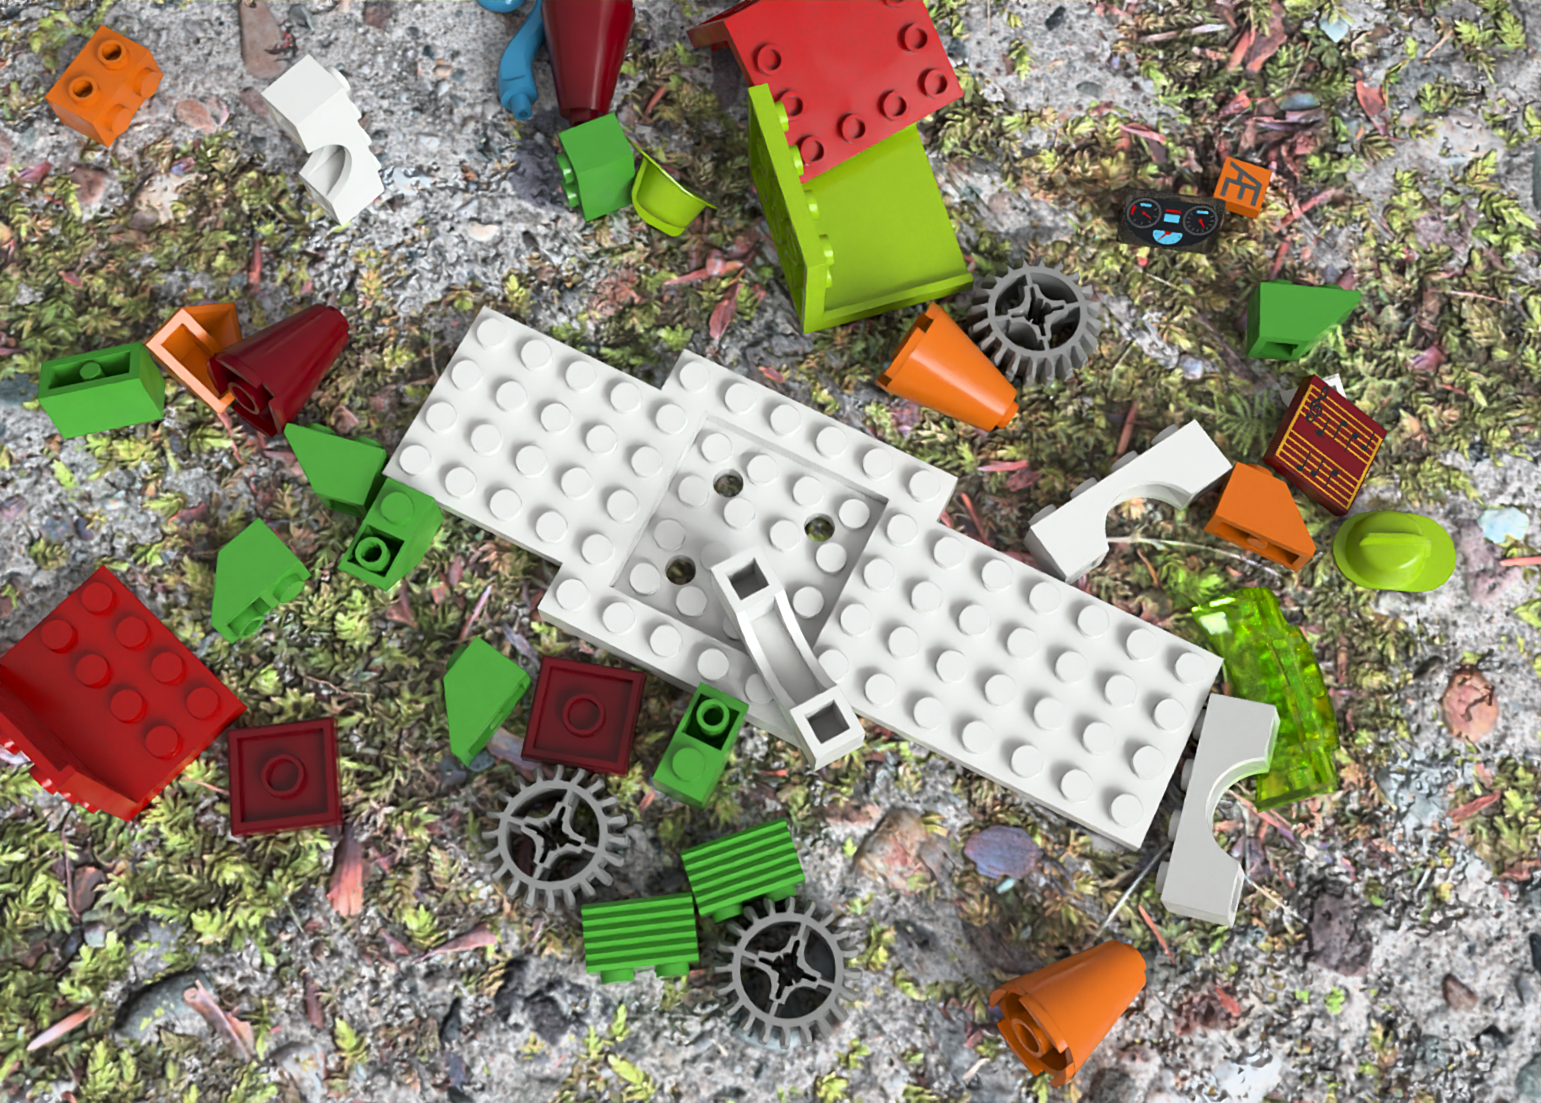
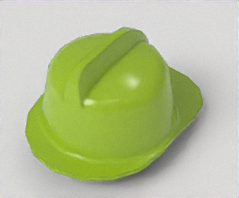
[625,136,718,237]
[1332,510,1456,592]

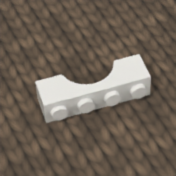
[260,54,385,227]
[1023,419,1233,585]
[710,543,866,772]
[1155,693,1280,927]

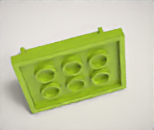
[748,83,974,335]

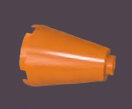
[875,301,1020,432]
[989,939,1146,1087]

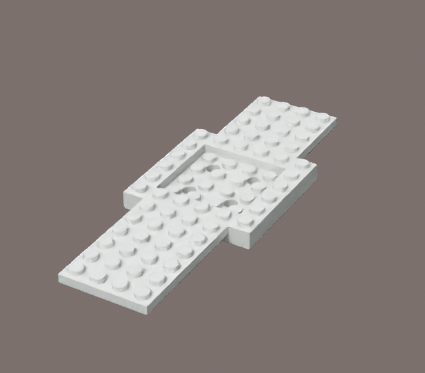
[382,306,1224,852]

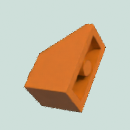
[1203,461,1316,572]

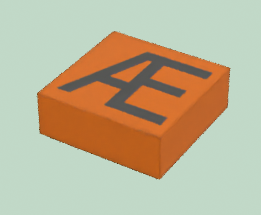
[1210,156,1273,219]

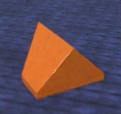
[144,302,242,414]

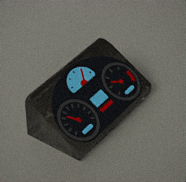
[1116,187,1226,255]

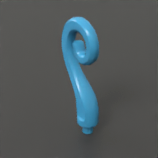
[476,0,546,120]

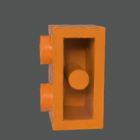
[44,25,164,148]

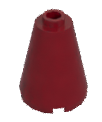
[540,0,636,127]
[206,303,349,437]

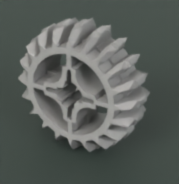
[966,255,1102,389]
[481,764,629,914]
[712,896,863,1050]

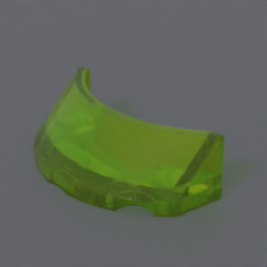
[1190,587,1341,813]

